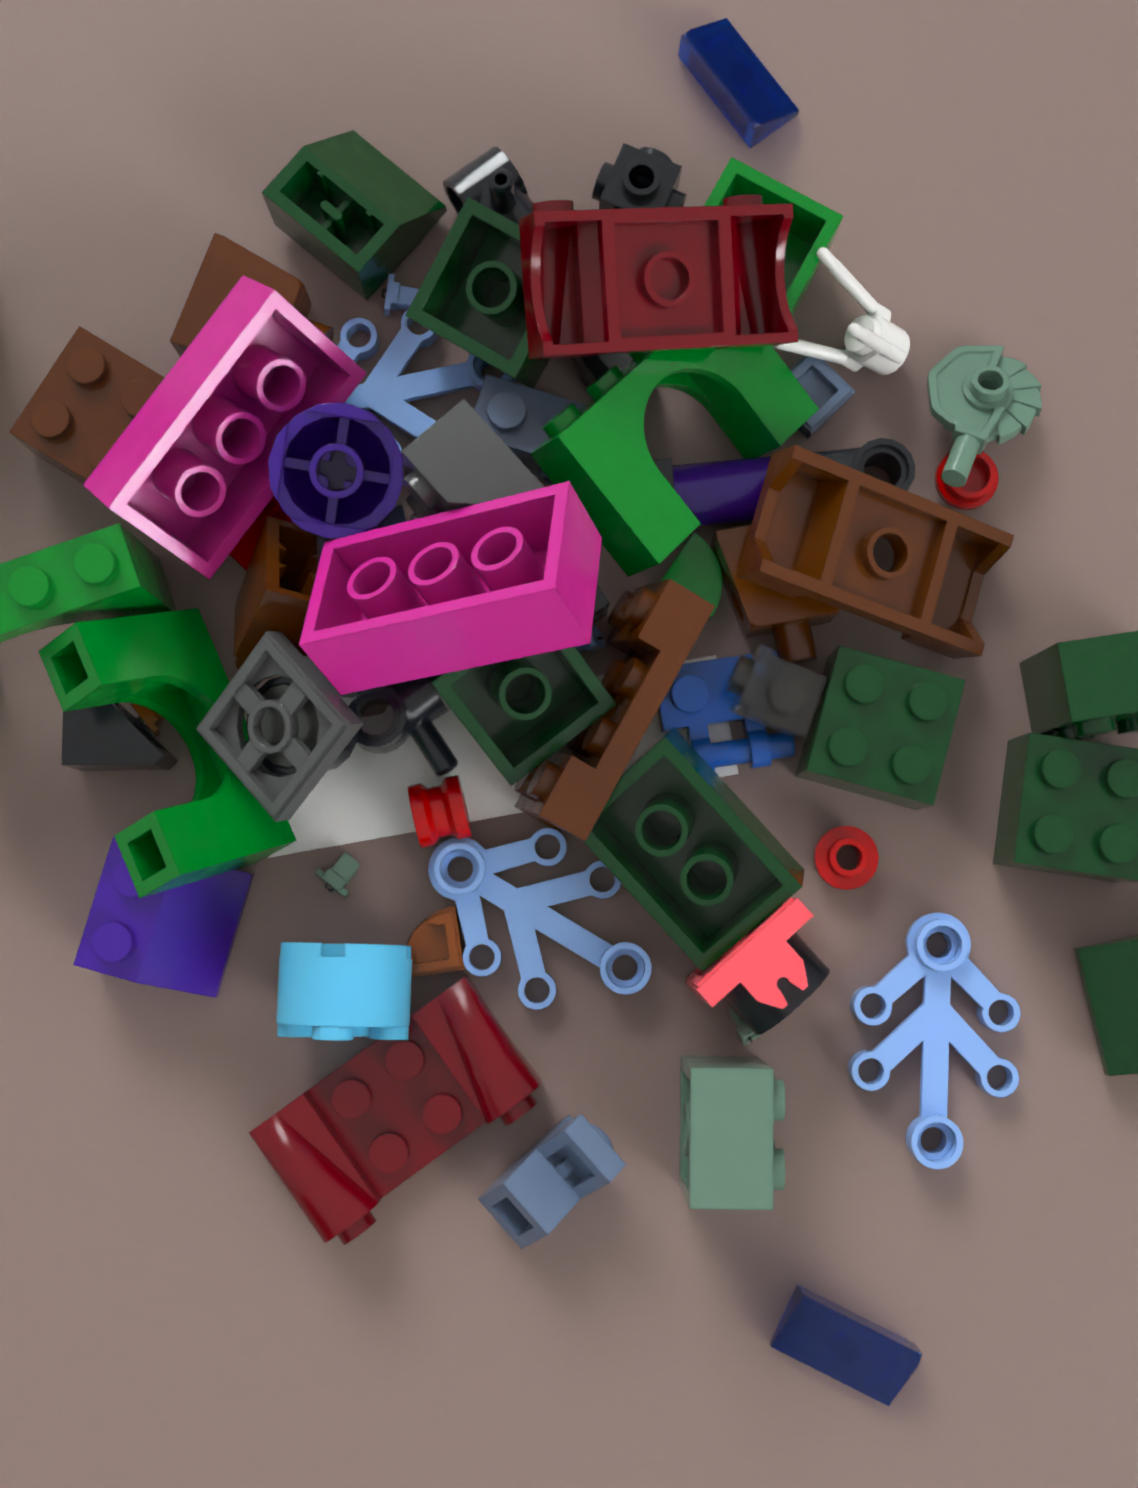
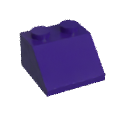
[73,837,254,998]

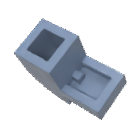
[478,1114,626,1249]

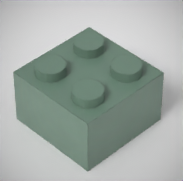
[679,1055,785,1210]

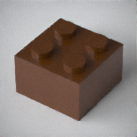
[9,326,165,484]

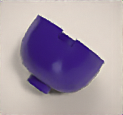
[268,403,404,539]

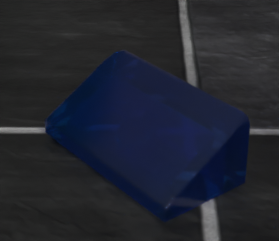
[678,18,799,148]
[769,1284,923,1406]

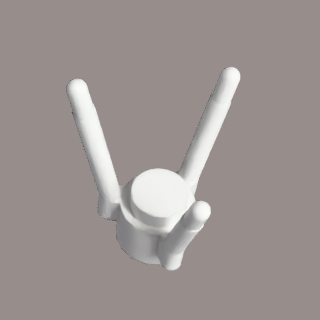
[772,247,910,375]

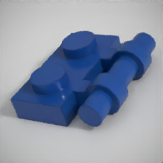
[658,650,795,771]

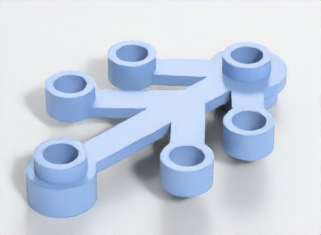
[337,308,516,464]
[428,828,652,1010]
[848,913,1021,1169]

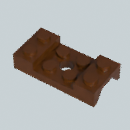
[737,445,1014,659]
[514,579,715,841]

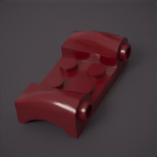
[519,195,798,360]
[249,975,541,1245]

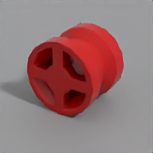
[408,775,472,848]

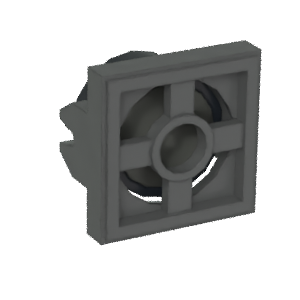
[196,631,364,822]

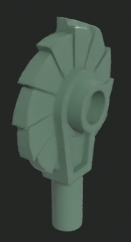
[927,345,1042,487]

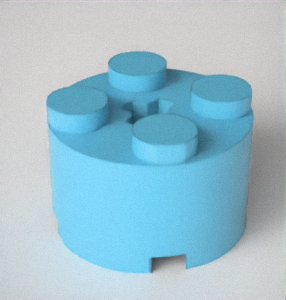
[276,942,412,1041]

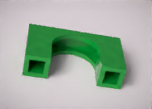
[530,346,819,577]
[0,523,177,643]
[38,608,297,898]

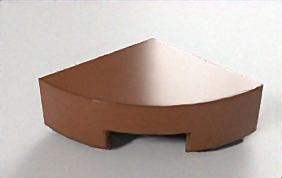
[406,906,465,978]

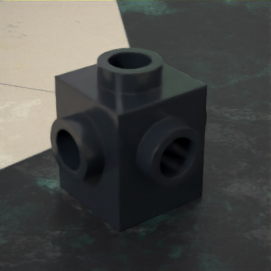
[592,143,687,209]

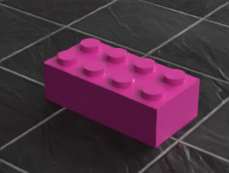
[83,275,367,580]
[299,481,602,695]

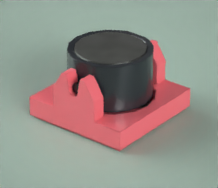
[685,897,830,1035]

